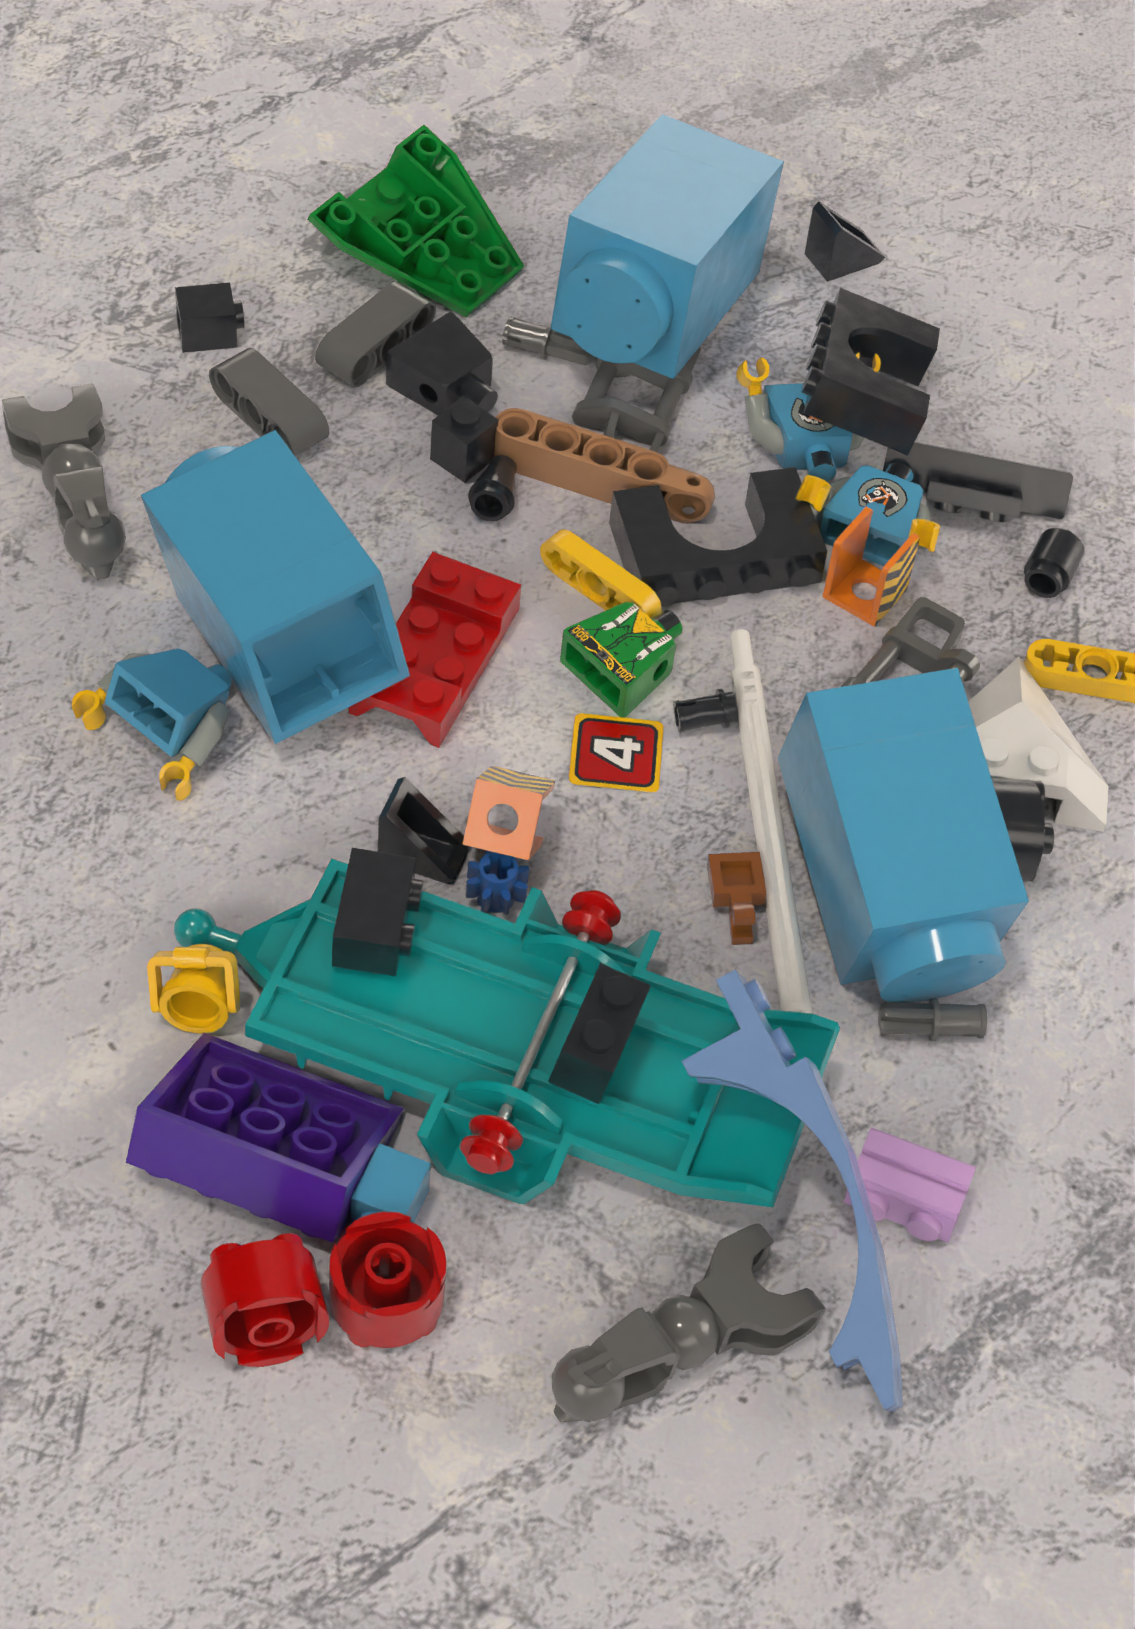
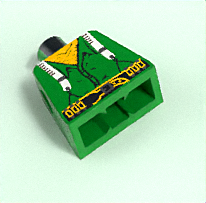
[560,602,683,718]

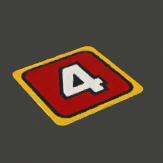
[569,713,664,793]

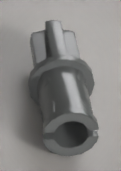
[502,316,593,366]
[878,998,987,1041]

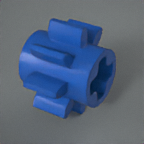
[465,850,529,915]

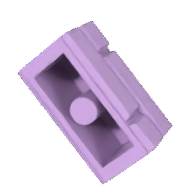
[844,1128,976,1243]

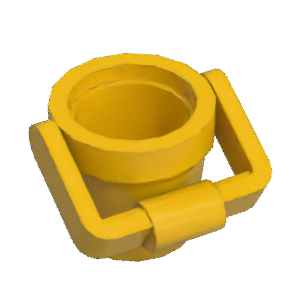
[147,944,240,1034]

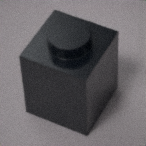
[175,282,245,353]
[430,396,499,483]

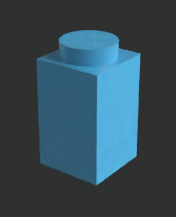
[550,114,784,379]
[141,430,410,744]
[777,668,1029,1003]

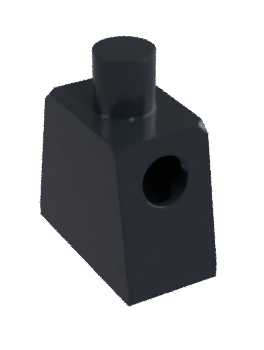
[386,311,498,415]

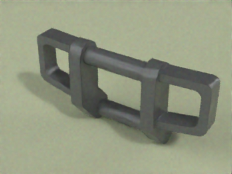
[572,347,701,452]
[841,597,980,687]

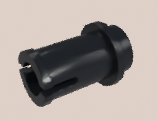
[673,688,739,733]

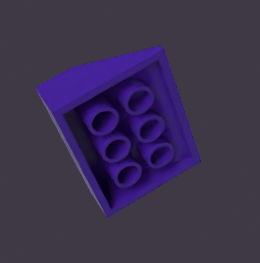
[126,1033,404,1243]

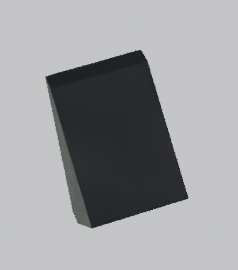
[804,201,885,282]
[378,777,469,884]

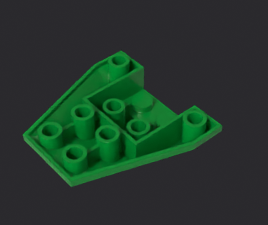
[307,125,524,318]

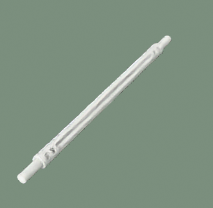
[730,629,813,1014]

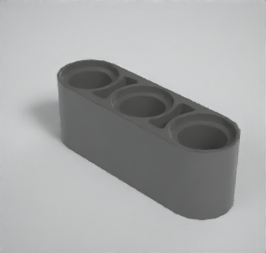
[315,281,436,387]
[209,348,330,456]

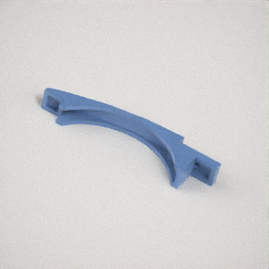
[682,969,903,1412]

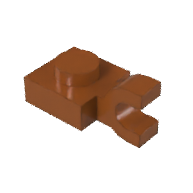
[707,852,766,945]

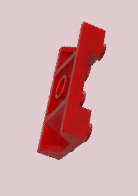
[348,551,522,748]

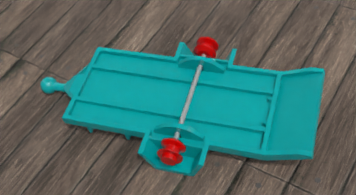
[174,858,840,1208]

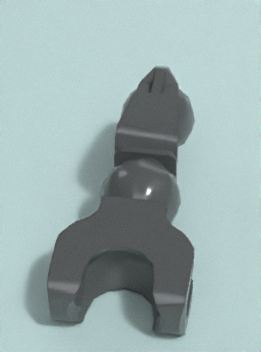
[2,383,126,580]
[552,1223,826,1422]

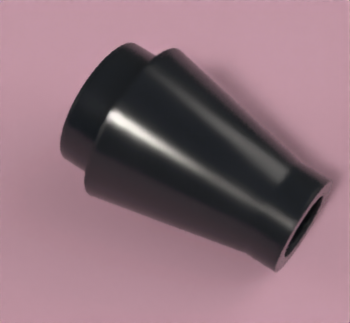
[468,455,517,521]

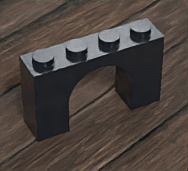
[801,287,940,456]
[609,467,828,607]

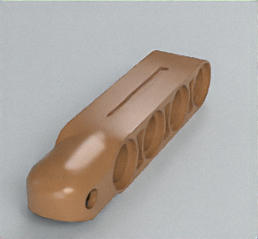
[494,408,715,524]

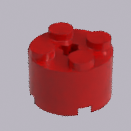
[329,1212,446,1348]
[200,1233,329,1367]

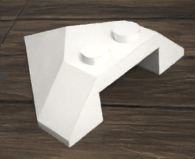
[968,657,1109,832]

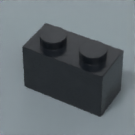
[332,848,424,976]
[548,963,651,1104]

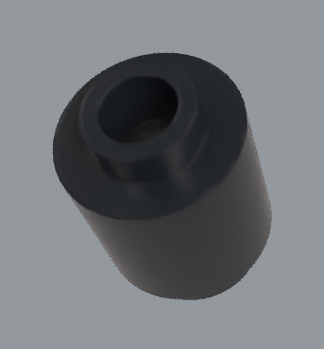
[1024,528,1085,598]

